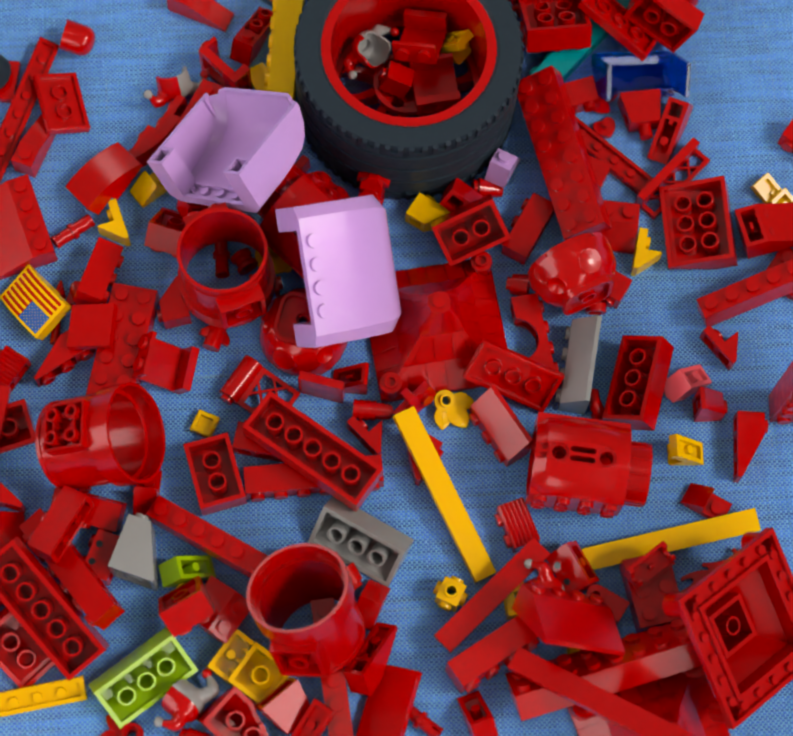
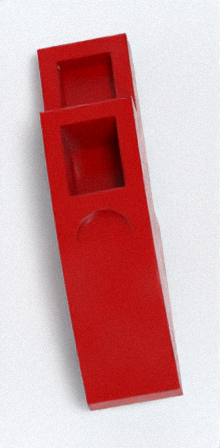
[129,94,188,167]

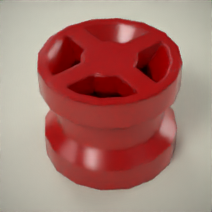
[230,248,258,275]

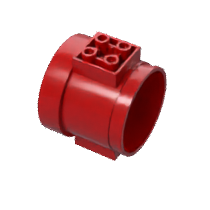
[176,202,276,329]
[35,382,165,489]
[246,543,365,677]

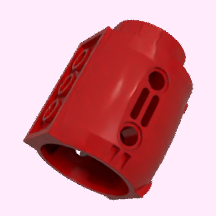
[257,164,351,279]
[525,412,653,518]

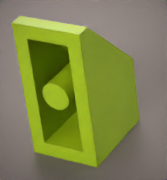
[158,555,216,588]

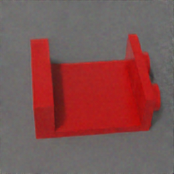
[392,9,449,65]
[409,53,461,116]
[132,331,200,394]

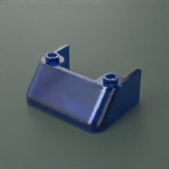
[591,51,691,101]

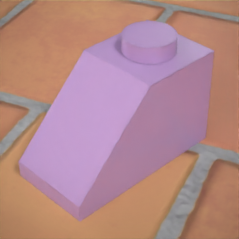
[485,148,521,188]

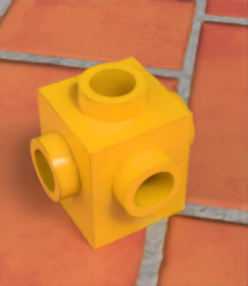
[433,576,468,612]

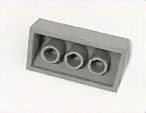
[555,315,602,415]
[308,496,414,587]

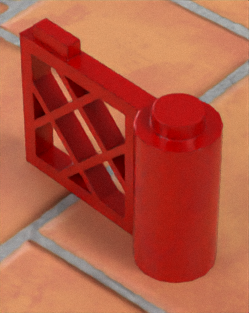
[219,355,300,414]

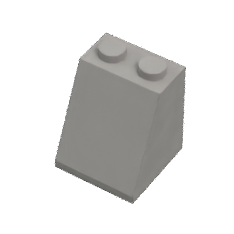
[108,513,159,591]

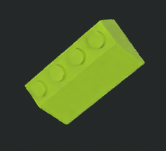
[88,627,199,729]

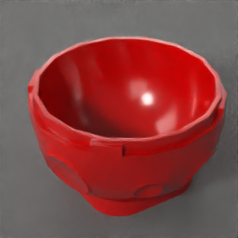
[528,232,616,316]
[260,288,348,376]

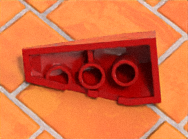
[197,686,269,736]

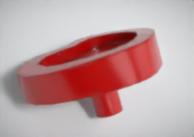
[593,117,615,139]

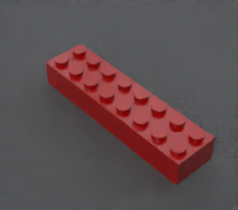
[517,65,612,240]
[505,619,702,721]

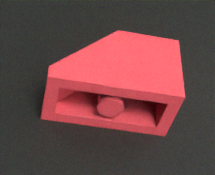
[664,364,712,403]

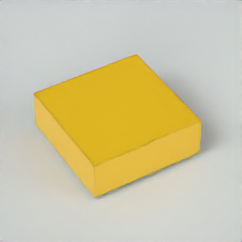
[190,409,220,438]

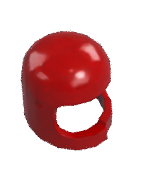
[60,19,95,56]

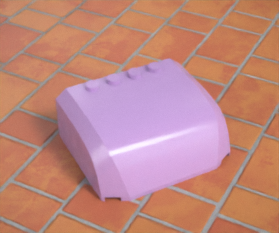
[147,87,305,213]
[275,194,401,348]

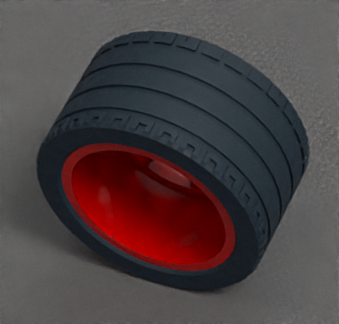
[294,0,524,200]

